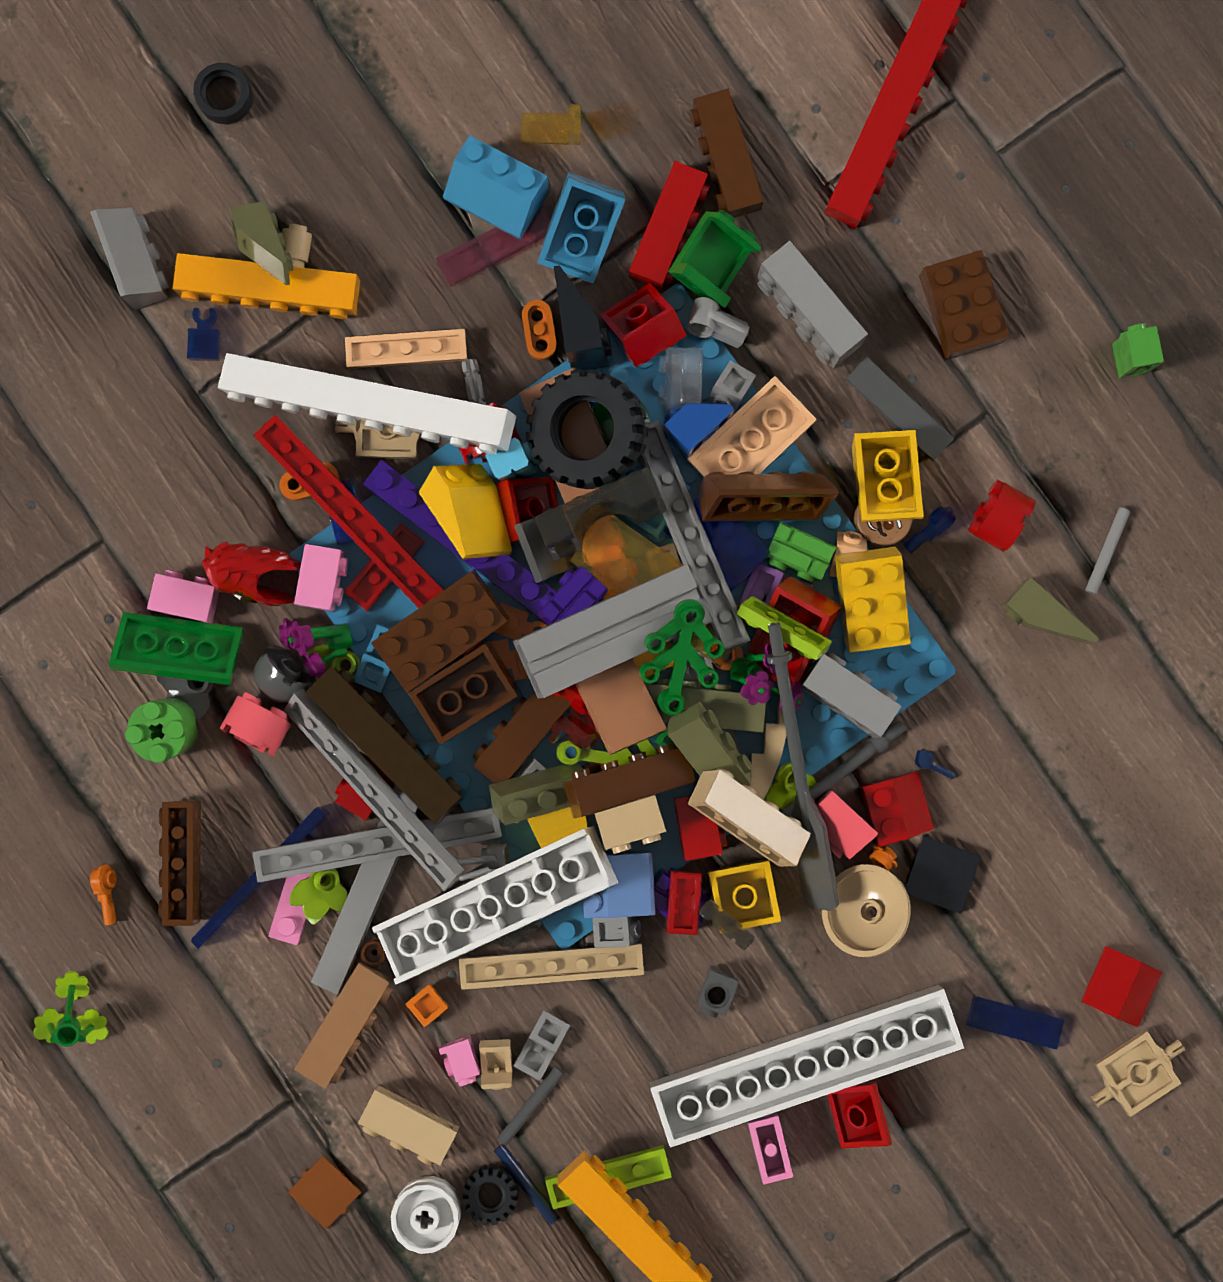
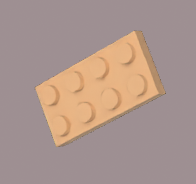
[687,376,817,478]

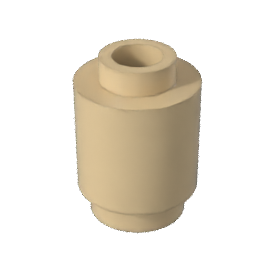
[282,224,312,268]

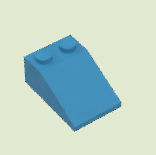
[537,171,626,283]

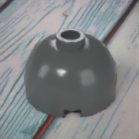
[254,645,316,704]

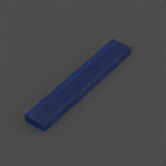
[191,806,330,949]

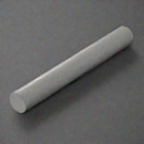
[1085,507,1130,595]

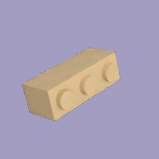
[358,1085,459,1166]

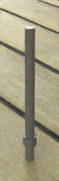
[780,721,906,817]

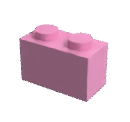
[294,544,348,612]
[147,570,220,623]
[747,1112,793,1185]

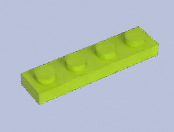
[545,1145,672,1210]

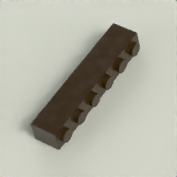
[305,666,465,824]

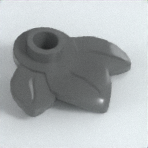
[157,676,214,721]

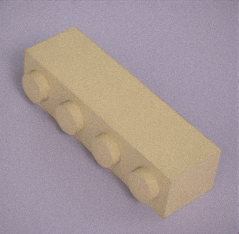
[688,768,811,867]

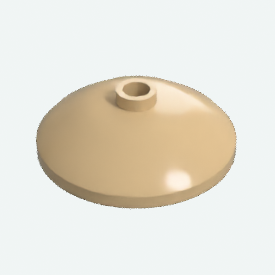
[822,864,911,957]

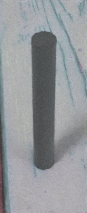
[497,1066,564,1146]

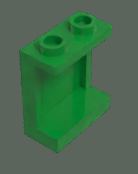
[668,210,762,308]

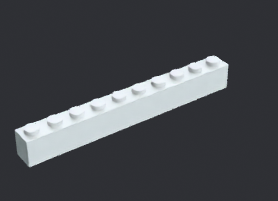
[217,353,517,455]

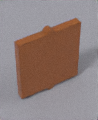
[287,1155,362,1229]

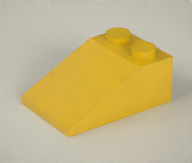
[852,430,924,522]
[419,464,512,559]

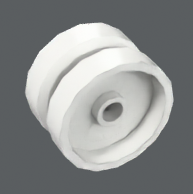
[391,1176,462,1254]

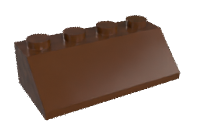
[698,471,838,521]

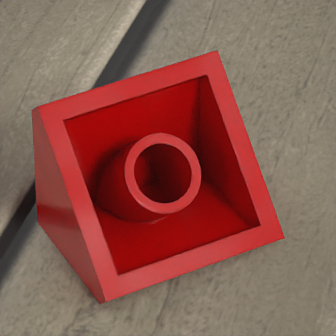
[1081,946,1162,1028]
[827,1079,892,1149]

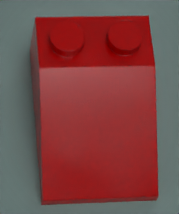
[744,576,843,686]

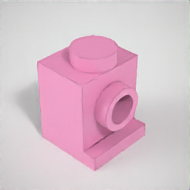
[439,1035,481,1086]

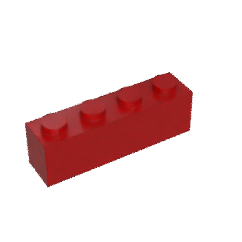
[629,161,711,291]

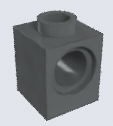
[696,967,739,1018]

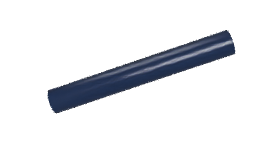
[494,1144,559,1225]

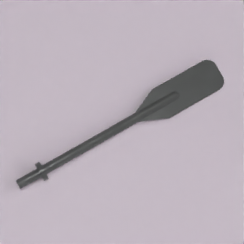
[767,622,839,911]

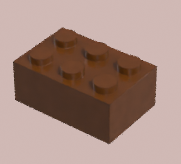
[919,250,1010,360]
[408,643,523,745]

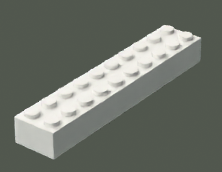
[650,985,964,1148]

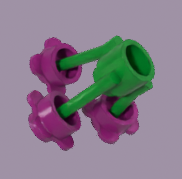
[278,618,353,679]

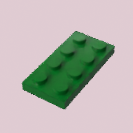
[108,612,244,685]

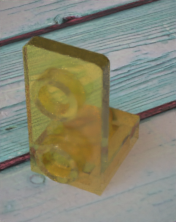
[521,104,581,145]

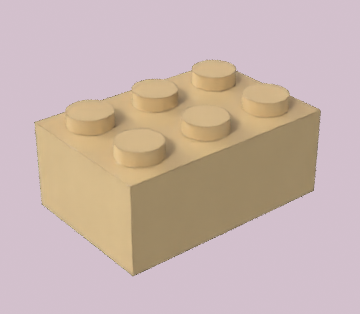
[594,795,666,854]

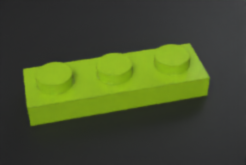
[736,596,832,660]

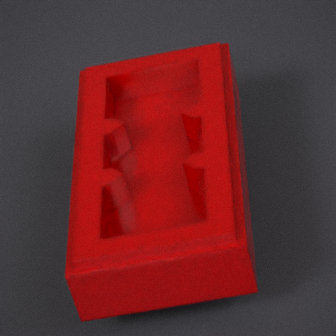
[666,870,702,935]

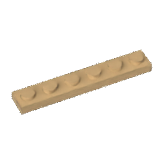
[459,943,644,990]

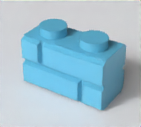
[485,438,539,481]

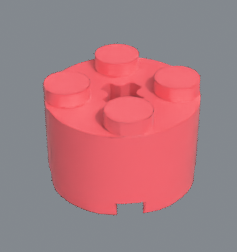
[219,692,291,757]

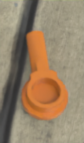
[90,864,117,925]

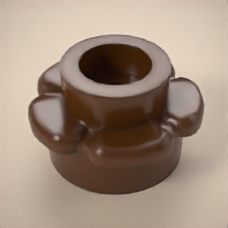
[360,937,388,968]

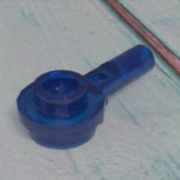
[903,506,956,554]

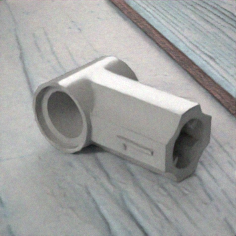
[687,297,750,348]

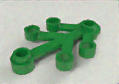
[639,599,724,716]

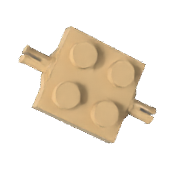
[335,420,421,459]
[1090,1030,1185,1117]

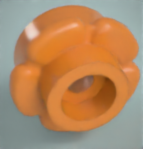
[869,845,897,871]

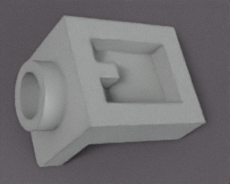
[708,360,756,415]
[592,916,641,948]

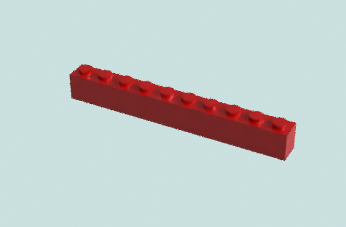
[824,0,968,228]

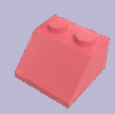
[815,790,878,859]

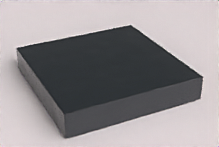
[904,835,981,914]

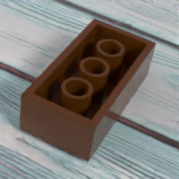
[371,569,510,693]

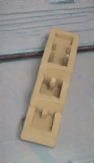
[749,696,787,800]

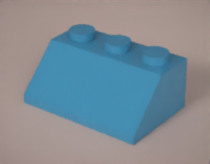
[443,135,550,240]

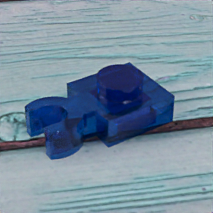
[187,308,220,361]

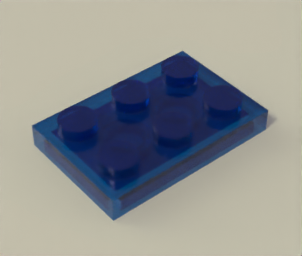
[664,496,771,592]

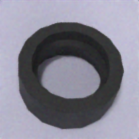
[193,62,253,125]

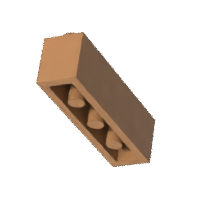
[294,961,393,1089]

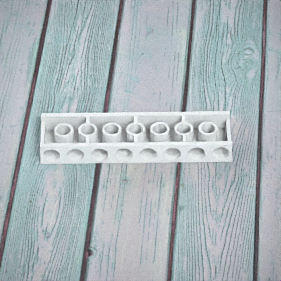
[372,826,619,984]

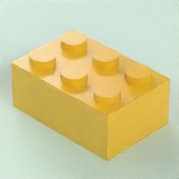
[835,547,911,653]

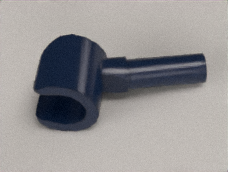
[915,750,955,780]

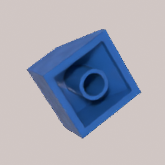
[663,403,734,459]

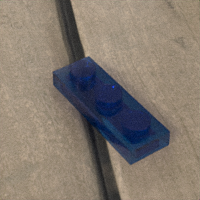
[966,995,1064,1050]

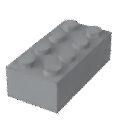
[757,240,868,369]

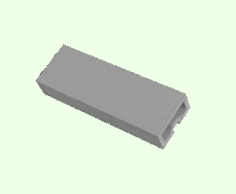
[513,564,712,698]

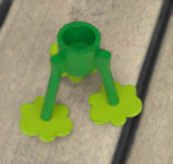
[33,971,108,1047]

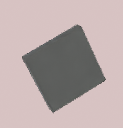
[514,507,584,583]

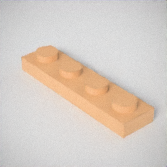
[345,329,467,369]

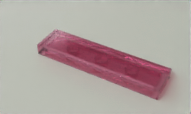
[436,205,551,287]

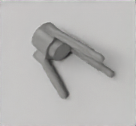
[456,838,510,881]

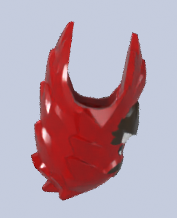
[202,541,301,607]

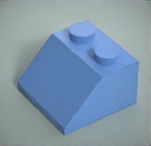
[583,853,656,918]

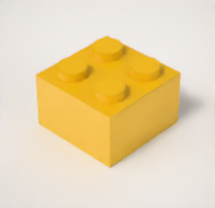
[707,859,781,933]

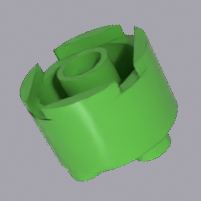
[125,698,198,763]

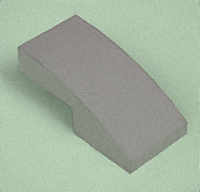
[513,1011,570,1081]

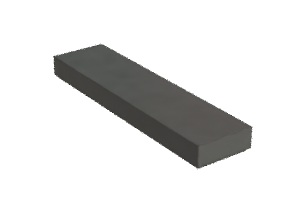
[845,357,955,462]

